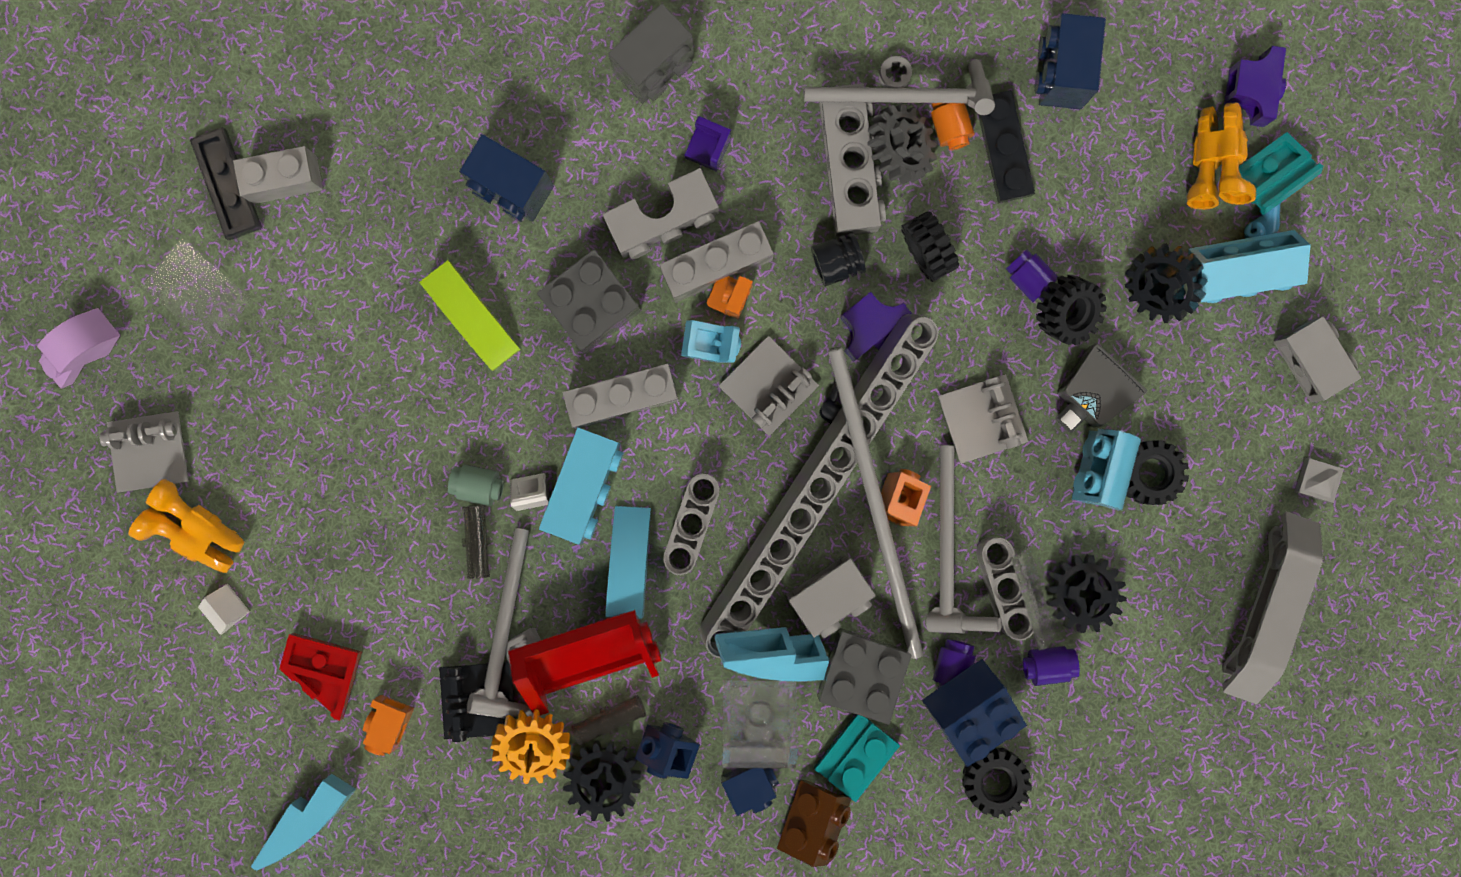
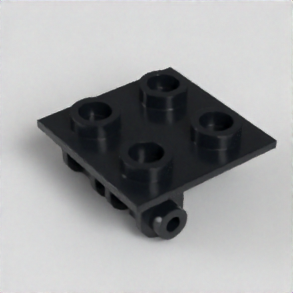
[439,662,515,742]

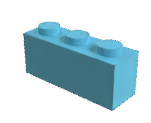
[1189,230,1310,303]
[539,428,624,545]

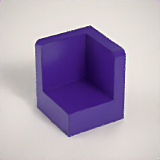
[684,116,731,172]

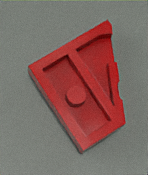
[279,633,362,721]

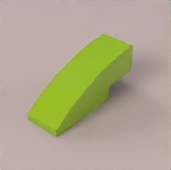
[419,260,521,371]

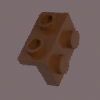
[777,780,851,867]

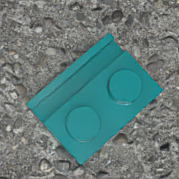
[1239,132,1324,215]
[814,714,900,802]

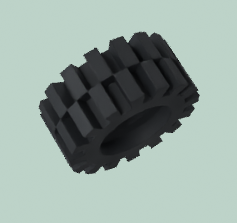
[901,211,959,282]
[1036,274,1107,345]
[1126,440,1189,505]
[962,747,1032,818]

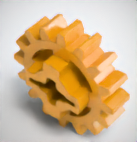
[491,710,571,784]

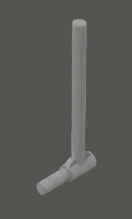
[804,59,995,115]
[926,445,1002,633]
[467,528,541,718]

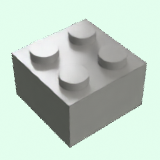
[786,555,876,638]

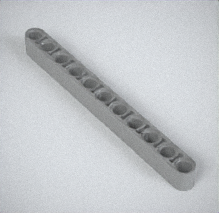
[699,314,938,658]

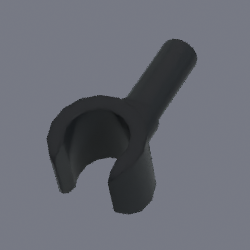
[819,380,842,424]

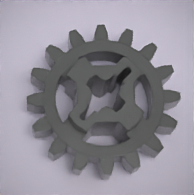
[867,103,937,184]

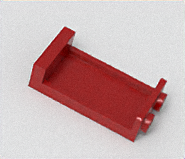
[508,610,662,716]

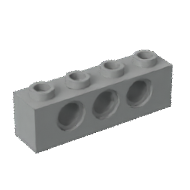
[819,83,886,237]

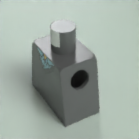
[1056,343,1148,433]

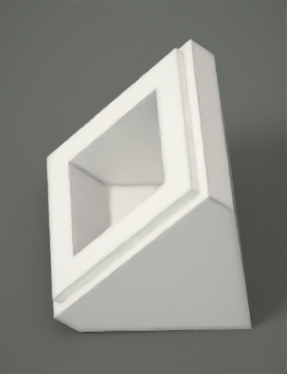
[510,473,550,511]
[198,584,250,635]

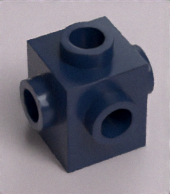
[635,722,700,779]

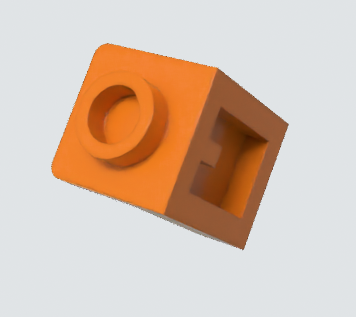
[707,276,753,319]

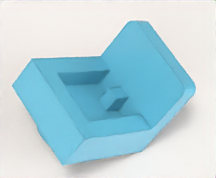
[681,320,741,363]

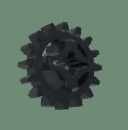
[1124,243,1208,323]
[1045,554,1127,633]
[563,740,642,822]

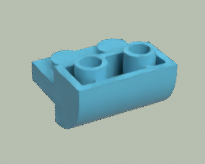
[1072,429,1141,511]

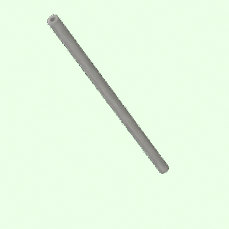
[828,347,924,659]

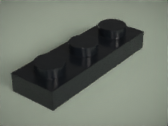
[978,90,1035,204]

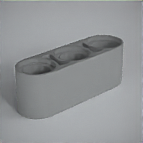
[663,474,720,575]
[976,536,1036,641]

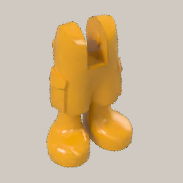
[1187,103,1256,210]
[128,479,245,573]

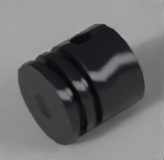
[811,232,866,287]

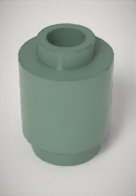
[448,464,504,506]

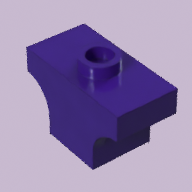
[1224,46,1286,127]
[840,292,912,362]

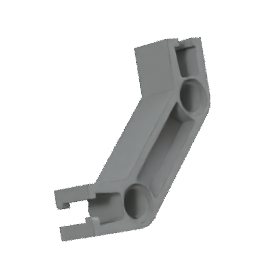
[1222,511,1323,705]

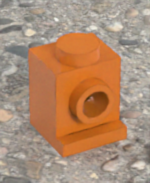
[881,469,931,526]
[363,695,414,756]

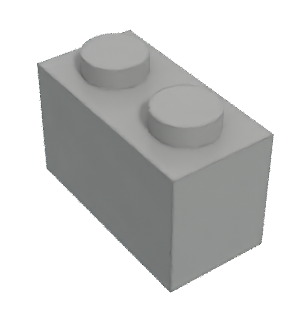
[233,146,323,204]
[1274,316,1361,402]

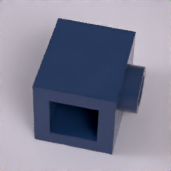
[721,758,780,816]

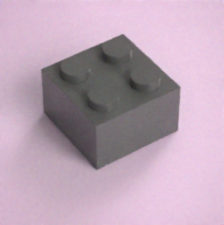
[608,3,694,104]
[537,249,641,354]
[817,628,912,725]

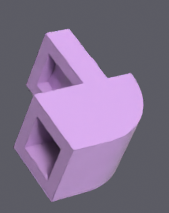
[37,308,120,389]

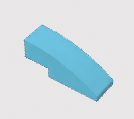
[606,506,651,619]
[715,627,829,682]
[251,774,356,871]

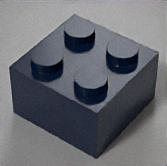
[1034,13,1106,110]
[459,134,554,222]
[922,659,1027,767]

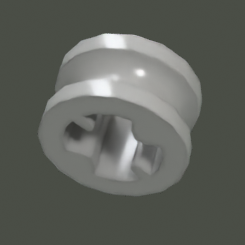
[879,56,912,88]

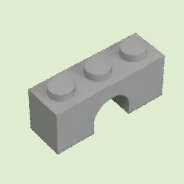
[602,168,719,260]
[659,221,774,303]
[562,364,679,429]

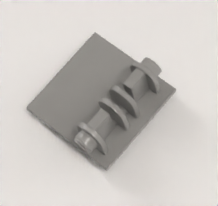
[718,336,819,436]
[938,374,1028,464]
[99,411,189,493]

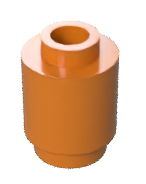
[931,103,975,151]

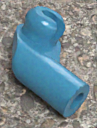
[1244,203,1281,239]

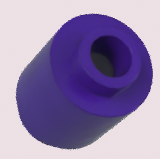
[1006,249,1058,303]
[932,638,976,688]
[1023,646,1080,686]

